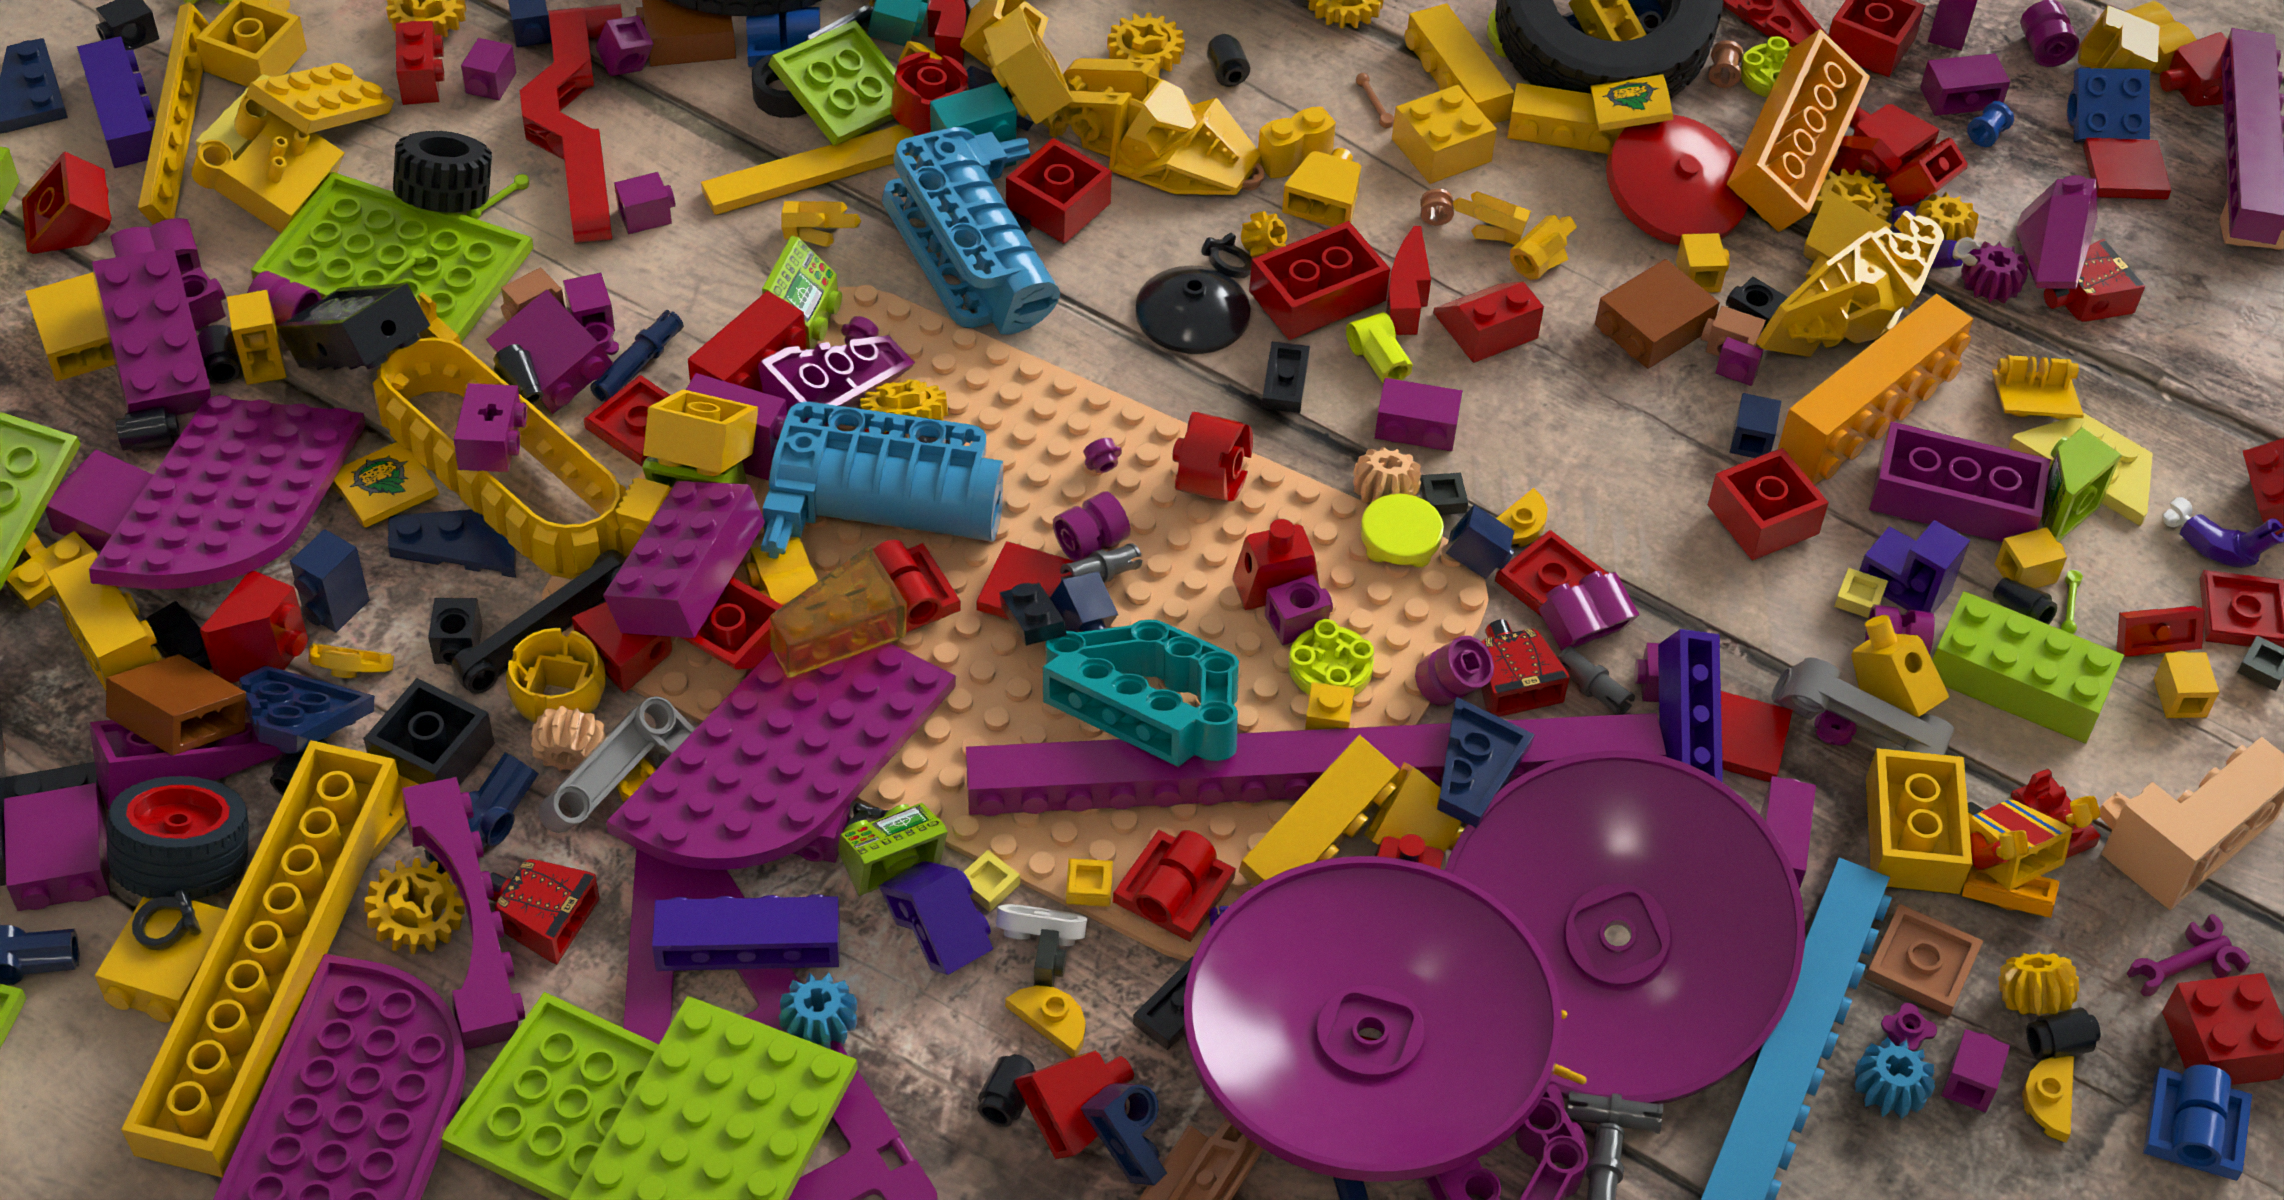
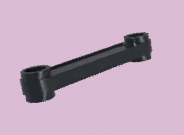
[451,549,627,694]

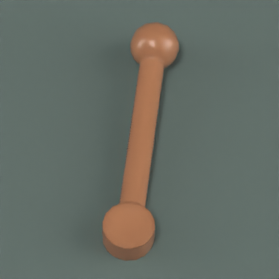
[1356,73,1394,128]

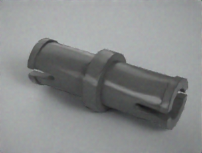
[1060,543,1142,583]
[1557,646,1635,715]
[1567,1090,1663,1134]
[1586,1123,1625,1200]

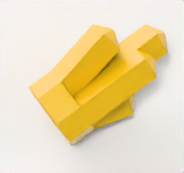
[1453,191,1531,245]
[781,201,861,247]
[1510,214,1577,280]

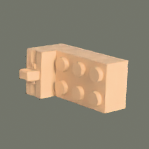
[2100,736,2284,910]

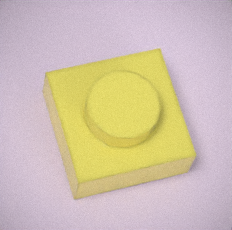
[1834,567,1888,618]
[963,850,1020,912]

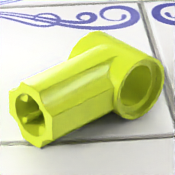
[1346,312,1413,383]

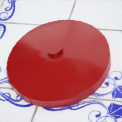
[1606,114,1749,246]

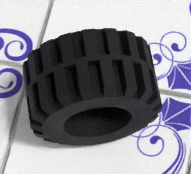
[393,131,492,213]

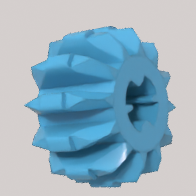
[779,972,857,1048]
[1854,1037,1935,1120]

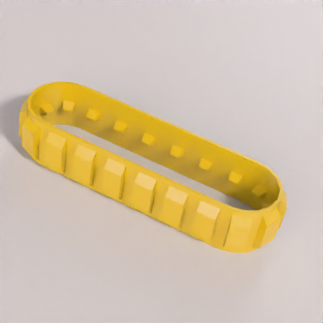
[373,338,627,579]

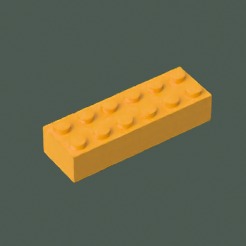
[1727,29,1870,232]
[1778,293,1974,485]

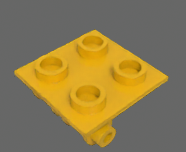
[1992,355,2084,420]

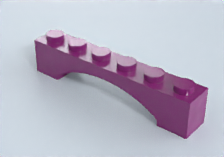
[402,777,525,1051]

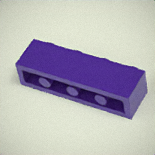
[77,36,156,169]
[1658,629,1723,782]
[652,894,840,971]

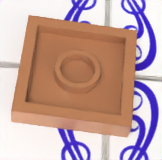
[1865,904,1983,1017]

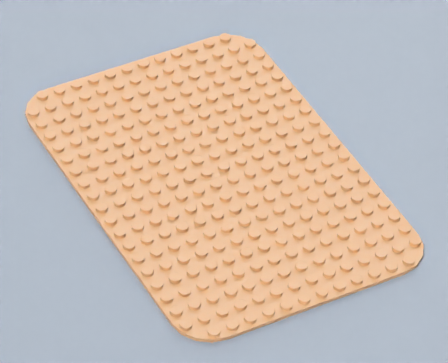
[542,285,1489,962]

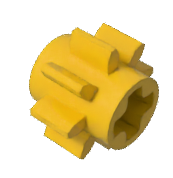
[1241,211,1287,257]

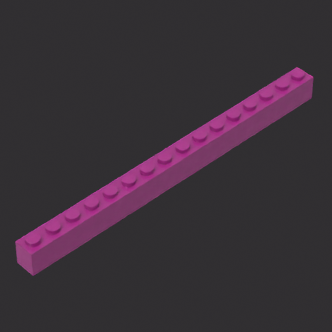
[966,713,1666,816]

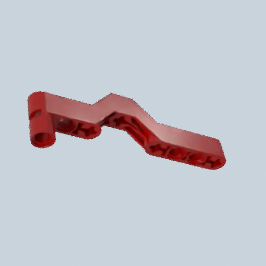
[519,3,622,244]

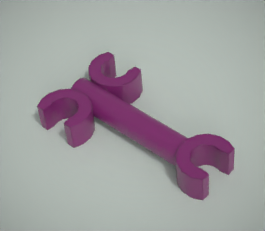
[2127,914,2250,996]

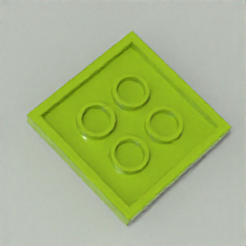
[768,20,896,146]

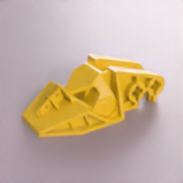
[1041,58,1261,195]
[1755,211,1944,357]

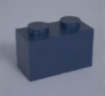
[290,529,370,633]

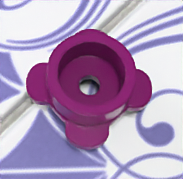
[584,322,619,355]
[1881,1003,1937,1052]

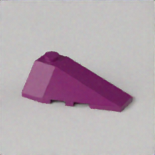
[2015,175,2098,289]
[758,335,915,427]
[90,720,283,810]

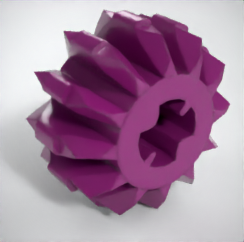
[1961,241,2028,304]

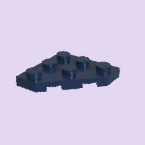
[239,665,375,753]

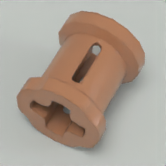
[1708,40,1743,88]

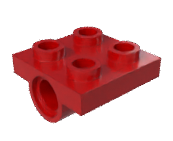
[848,539,961,641]
[1113,829,1236,942]

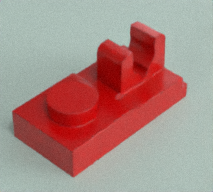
[1830,136,1902,176]
[2117,606,2205,657]
[2010,769,2101,858]

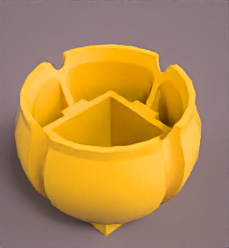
[506,628,606,724]

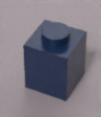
[508,0,552,47]
[1729,393,1782,458]
[1446,504,1514,579]
[1050,572,1119,632]

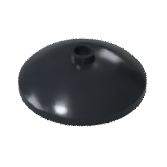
[1135,265,1250,354]

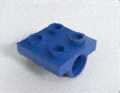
[746,7,820,67]
[2067,68,2150,142]
[2143,1065,2252,1181]

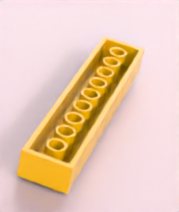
[121,740,402,1178]

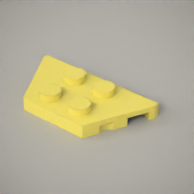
[2009,413,2153,526]

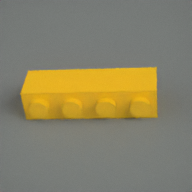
[1404,3,1515,124]
[1507,83,1626,154]
[1238,734,1400,886]

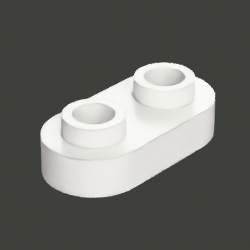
[996,904,1087,946]

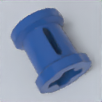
[1967,101,2014,147]

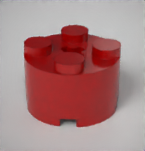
[890,52,968,136]
[1172,411,1253,502]

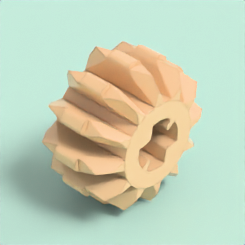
[1353,447,1421,503]
[531,706,606,772]

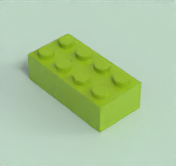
[1932,591,2124,744]

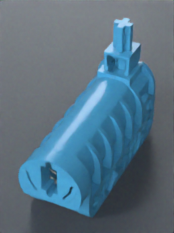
[882,127,1060,335]
[761,402,1003,559]

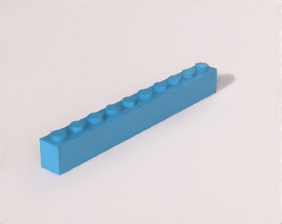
[1701,857,1892,1200]

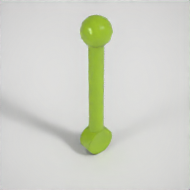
[466,174,529,219]
[369,248,427,286]
[2060,570,2083,634]

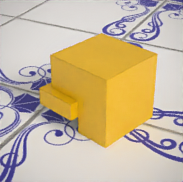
[960,0,1049,69]
[2078,5,2160,72]

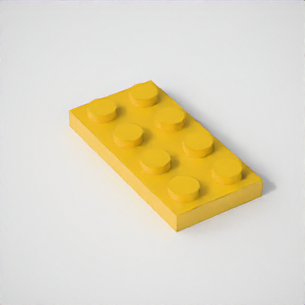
[246,63,395,134]

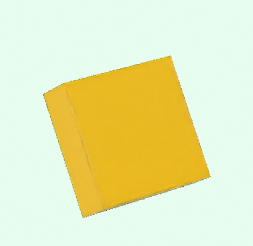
[1066,858,1113,907]

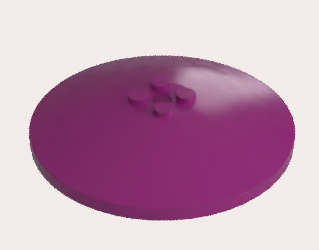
[1444,750,1805,1104]
[1184,856,1562,1182]

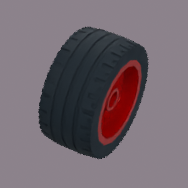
[107,776,249,900]

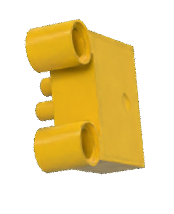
[192,94,345,233]

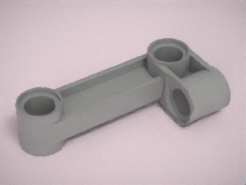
[1771,657,1954,755]
[539,696,696,833]

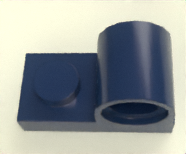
[1080,1083,1167,1186]

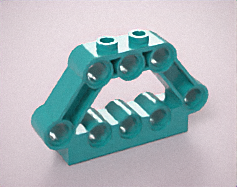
[1043,619,1239,767]

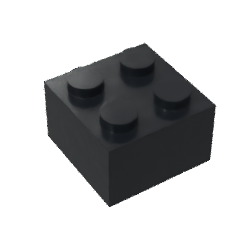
[363,678,495,785]

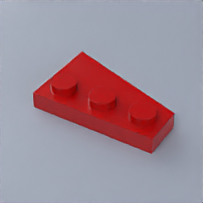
[1723,0,1828,47]

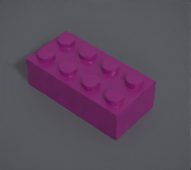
[92,247,211,415]
[1869,421,2051,542]
[603,481,765,638]

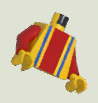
[1968,796,2101,891]

